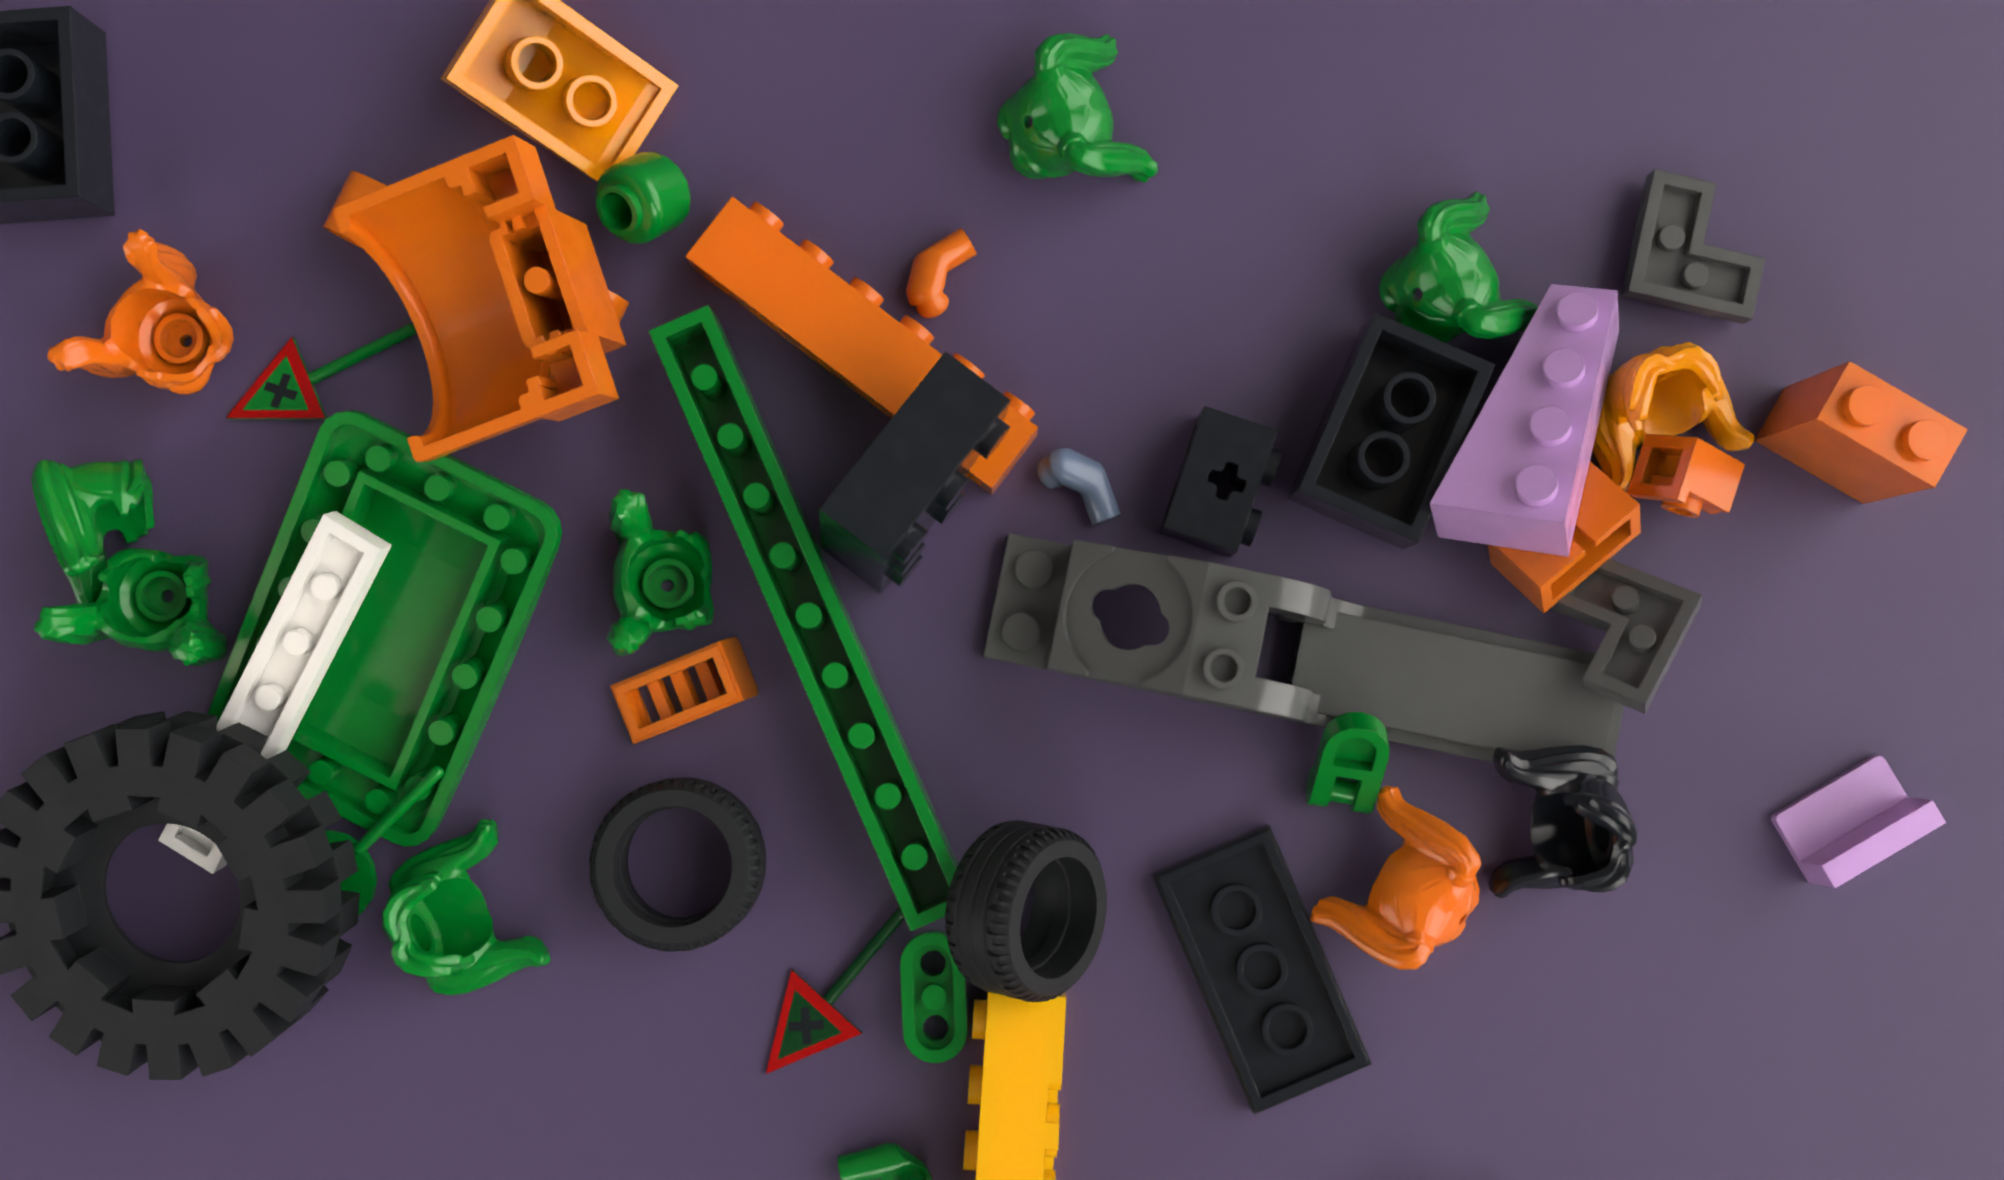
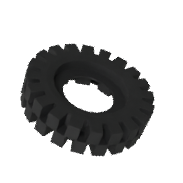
[0,711,360,1080]

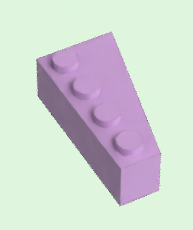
[1430,284,1619,557]

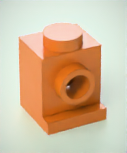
[1627,434,1745,518]

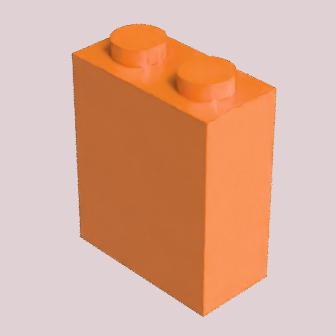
[1754,361,1968,504]

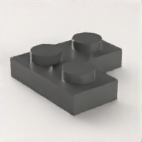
[1621,169,1766,324]
[1552,559,1702,714]

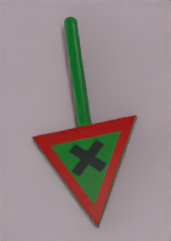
[226,323,417,420]

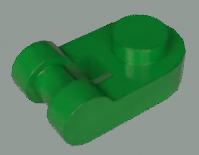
[1306,712,1389,814]

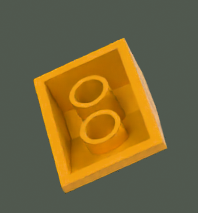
[439,0,679,182]

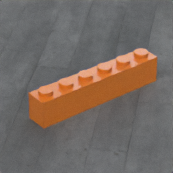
[685,196,1038,495]

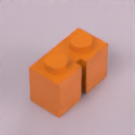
[1487,461,1641,614]

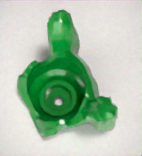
[997,33,1158,183]
[1379,191,1538,342]
[31,459,155,603]
[606,489,714,657]
[34,548,228,666]
[382,819,551,996]

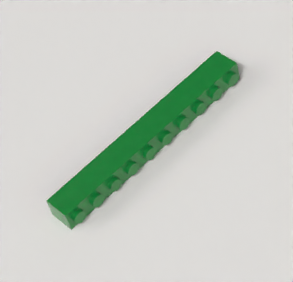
[648,305,958,931]

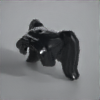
[1488,745,1637,898]

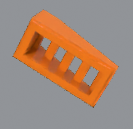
[610,636,759,745]

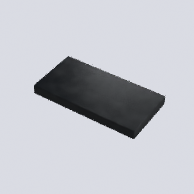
[1151,824,1372,1114]

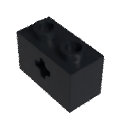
[1159,406,1282,557]

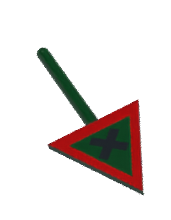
[766,907,905,1074]

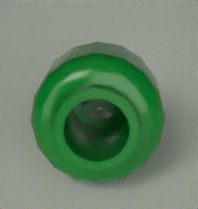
[595,152,691,244]

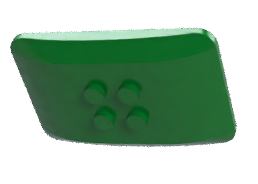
[207,410,562,847]

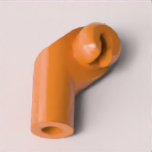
[906,228,977,319]

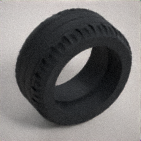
[589,777,766,952]
[945,820,1107,1002]

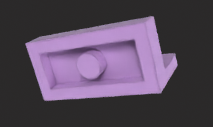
[1771,755,1946,888]

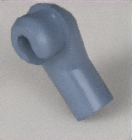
[1037,448,1121,526]

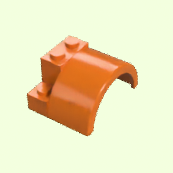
[333,135,626,462]

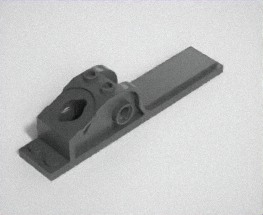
[983,533,1624,763]

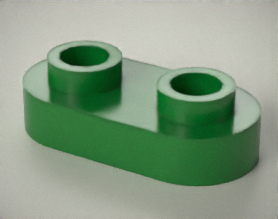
[900,930,968,1063]

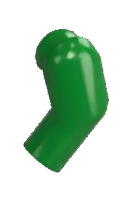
[837,1143,932,1180]

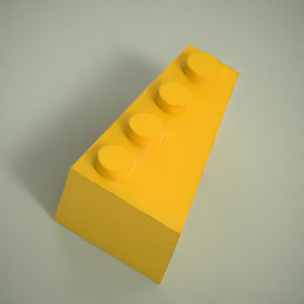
[963,991,1066,1180]

